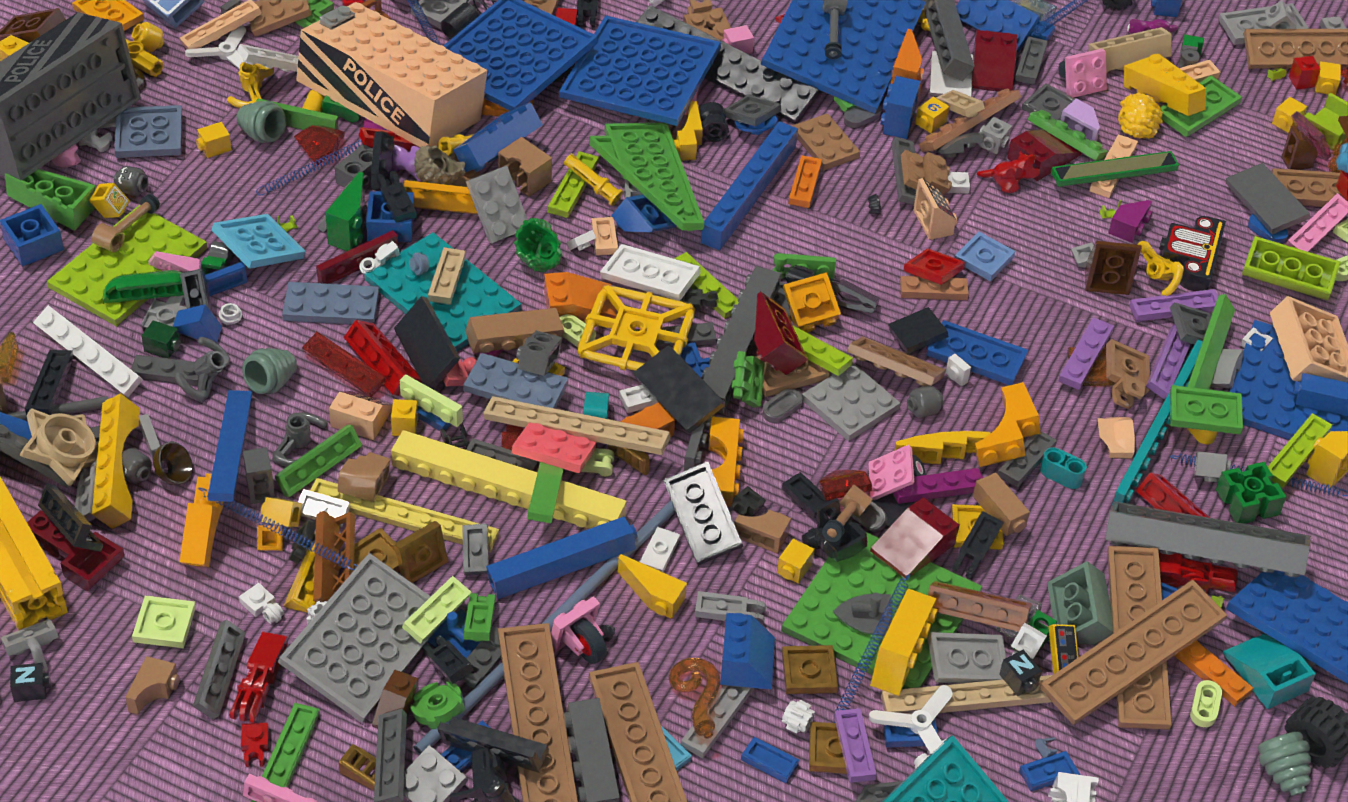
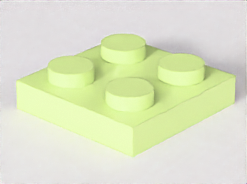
[132,596,196,648]

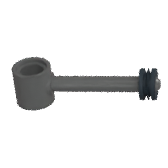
[822,0,847,59]

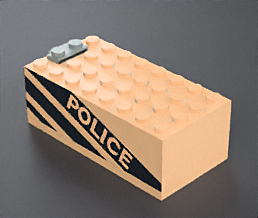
[296,2,487,147]

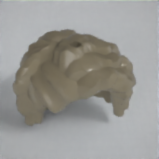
[414,145,465,185]

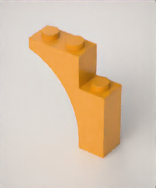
[975,382,1041,467]
[179,473,224,567]

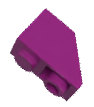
[1108,200,1153,243]

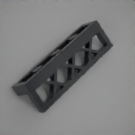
[38,483,103,552]
[437,717,549,773]

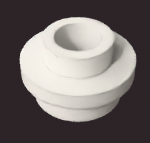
[219,303,242,324]

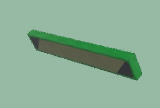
[1051,151,1179,187]

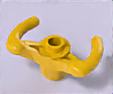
[227,62,274,108]
[1137,241,1184,296]

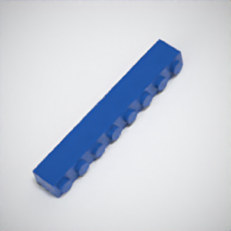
[701,121,798,251]

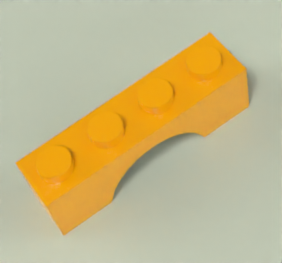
[709,417,744,507]

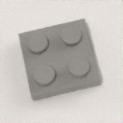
[403,745,468,802]

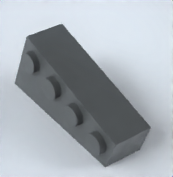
[563,698,619,802]

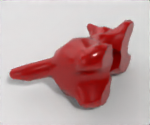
[977,151,1040,193]

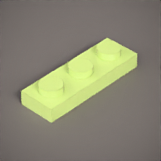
[400,374,463,427]
[402,576,471,644]

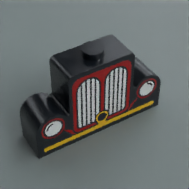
[1159,216,1226,291]

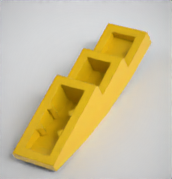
[894,431,991,464]

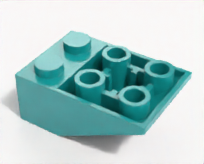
[1223,634,1316,710]

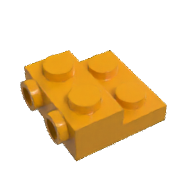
[783,272,841,333]

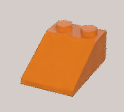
[891,29,924,97]
[544,272,617,322]

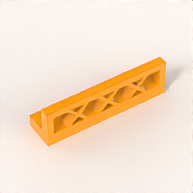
[404,180,478,215]

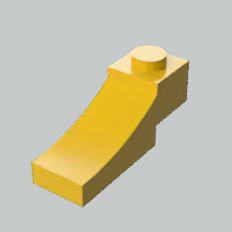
[673,101,703,161]

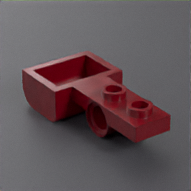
[27,510,125,591]

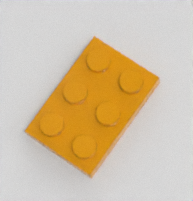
[72,0,144,31]

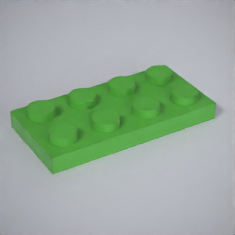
[1160,76,1242,137]

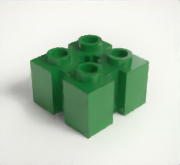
[1216,462,1286,524]

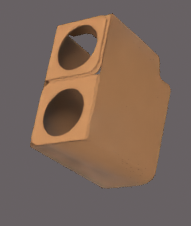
[338,452,390,502]

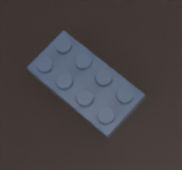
[282,282,379,324]
[463,353,568,409]

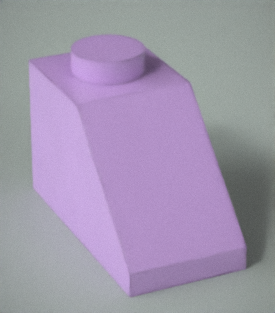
[1061,98,1100,141]

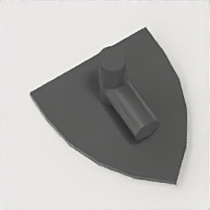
[833,593,891,636]

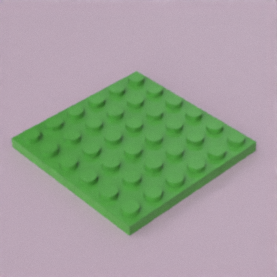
[781,532,982,689]

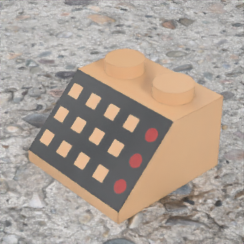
[913,178,957,240]
[329,391,393,440]

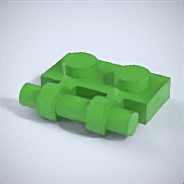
[732,351,765,408]

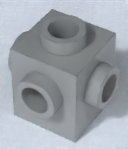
[1265,0,1297,29]
[978,117,1012,154]

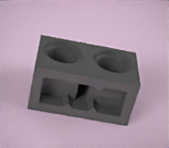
[335,144,373,188]
[516,330,562,376]
[243,447,275,504]

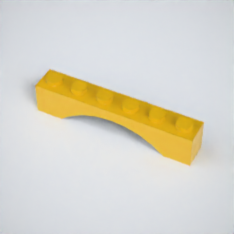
[92,393,140,529]

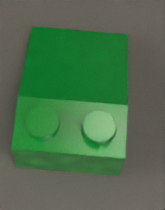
[325,171,365,251]

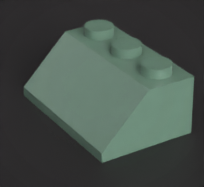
[1047,561,1113,644]

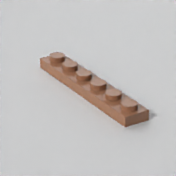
[919,89,1021,152]

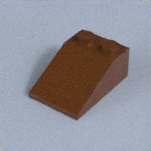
[0,8,66,43]
[1085,241,1142,295]

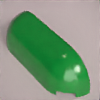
[102,270,184,304]

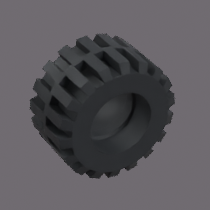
[1285,697,1348,768]

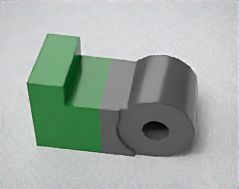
[1179,34,1204,68]
[201,241,233,275]

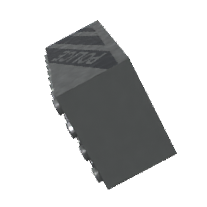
[0,12,141,180]

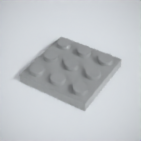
[802,363,900,441]

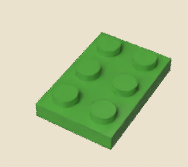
[1170,385,1243,435]

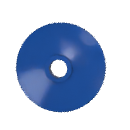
[735,115,777,135]

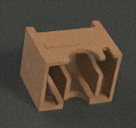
[498,137,552,197]

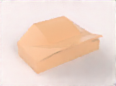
[1097,417,1135,459]

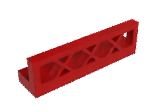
[343,320,422,396]
[1136,472,1210,518]

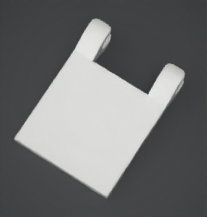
[930,51,973,96]

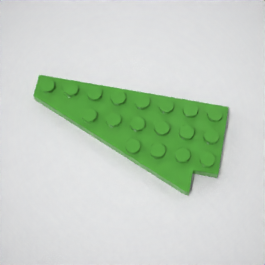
[589,123,704,231]

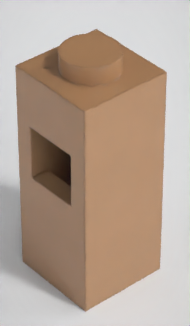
[973,472,1030,536]

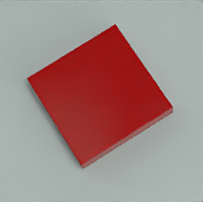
[903,248,965,285]

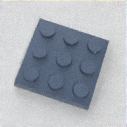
[115,105,182,158]

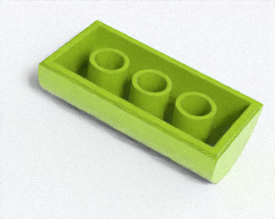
[1242,236,1341,301]

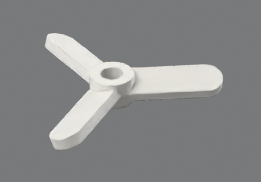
[185,25,246,70]
[869,685,953,754]

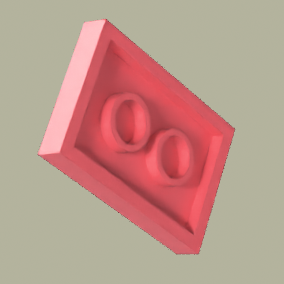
[512,422,596,474]

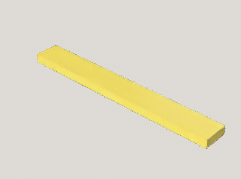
[310,478,499,552]

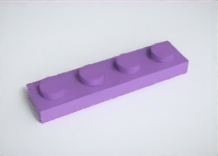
[1129,289,1218,322]
[1058,318,1114,390]
[1146,324,1191,399]

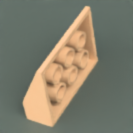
[1270,296,1348,383]

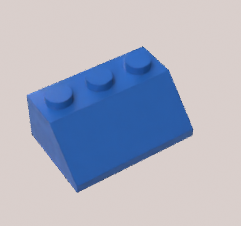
[720,613,775,690]

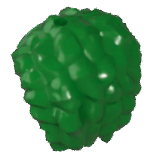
[514,218,563,273]

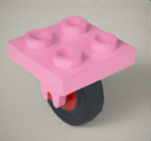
[1058,49,1107,98]
[551,596,607,664]

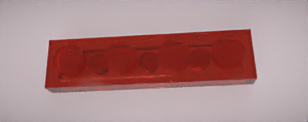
[302,331,386,397]

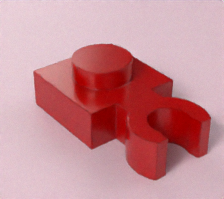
[241,722,269,767]

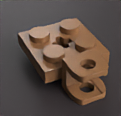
[683,0,731,40]
[1106,339,1150,409]

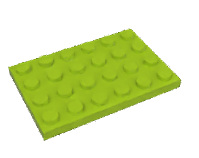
[47,205,208,327]

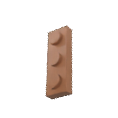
[900,276,968,300]

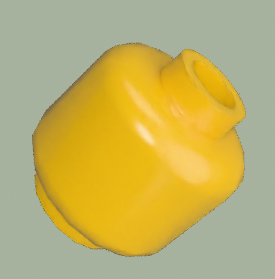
[132,22,164,52]

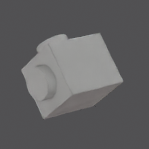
[1194,452,1231,483]

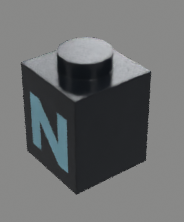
[999,649,1042,696]
[10,662,51,702]

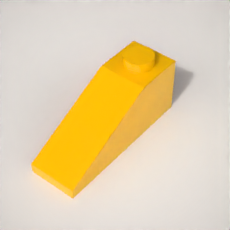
[618,554,687,619]

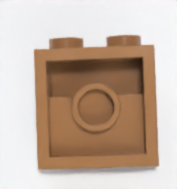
[901,150,952,195]

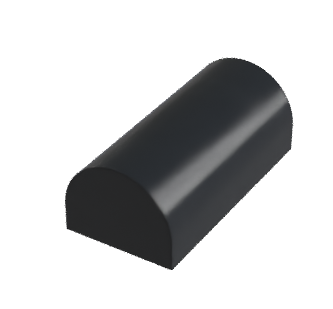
[180,268,212,312]

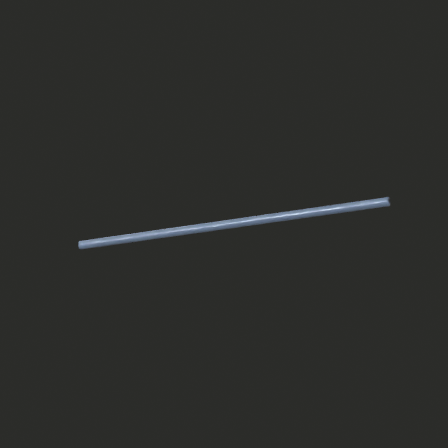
[413,500,676,755]

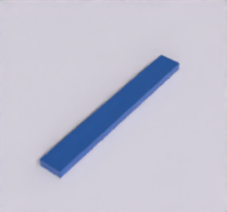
[208,390,252,502]

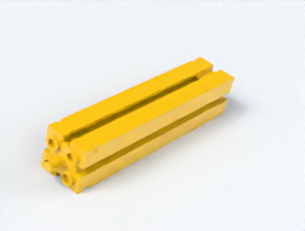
[0,477,68,631]

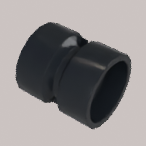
[699,102,729,142]

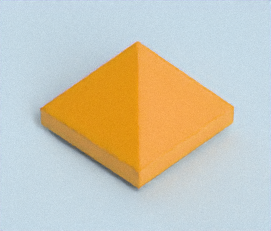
[257,525,283,551]

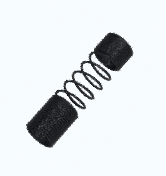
[441,0,496,40]

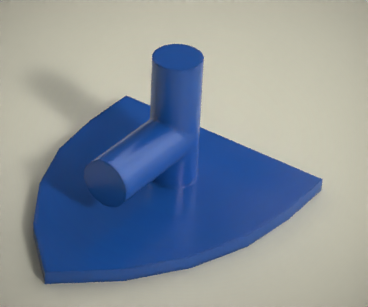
[428,609,480,659]

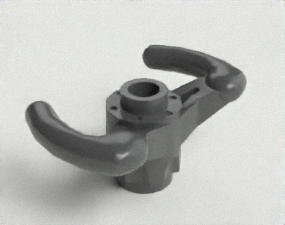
[174,337,230,401]
[272,412,328,467]

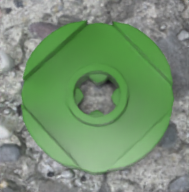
[411,682,465,729]

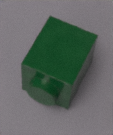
[141,320,181,359]

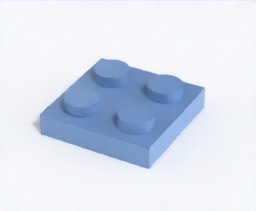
[955,232,1016,281]

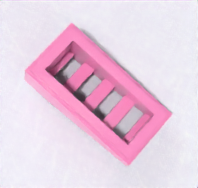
[148,251,200,273]

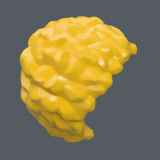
[1118,93,1163,139]

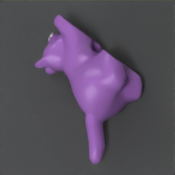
[392,145,421,182]

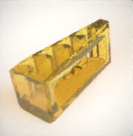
[0,332,19,383]

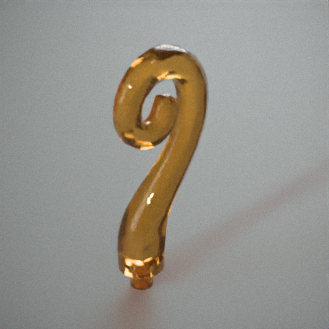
[668,657,720,739]

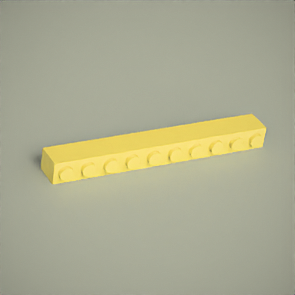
[391,430,627,529]

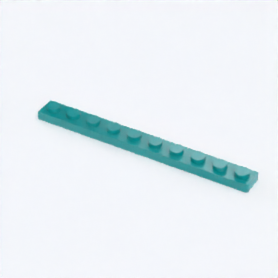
[1112,340,1203,505]

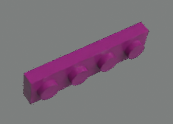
[893,468,983,504]

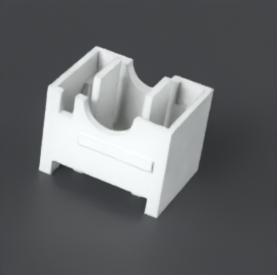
[1048,772,1099,802]

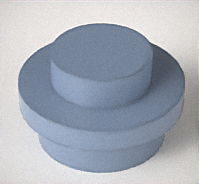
[410,252,429,275]

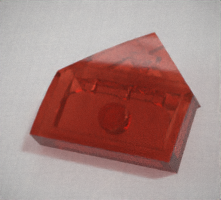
[294,125,345,165]
[819,470,872,501]

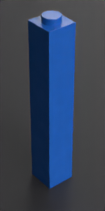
[1293,373,1348,416]
[486,516,638,599]

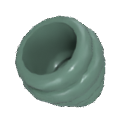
[236,101,286,143]
[242,348,297,394]
[1258,732,1311,796]

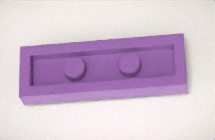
[834,708,877,783]

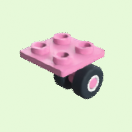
[869,445,926,500]

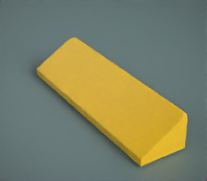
[284,531,341,613]

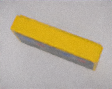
[1049,624,1078,675]

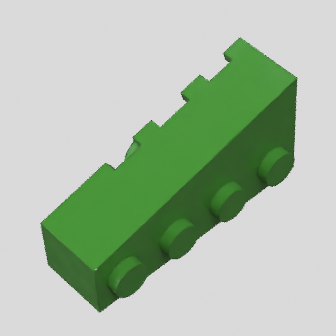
[5,169,95,230]

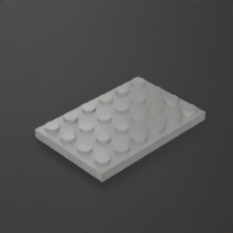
[278,553,441,723]

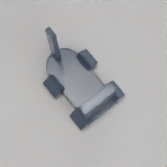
[1035,737,1058,758]

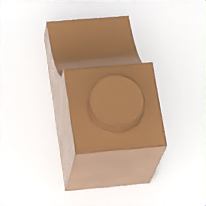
[734,510,791,554]
[125,656,180,715]

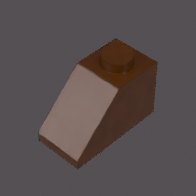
[1281,125,1318,170]
[372,670,419,729]

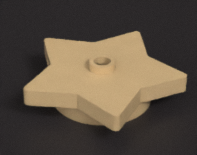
[20,409,98,486]

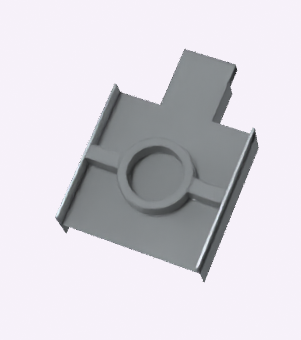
[142,295,187,336]

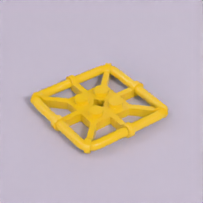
[577,285,695,371]

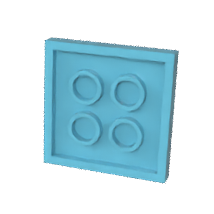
[212,214,306,269]

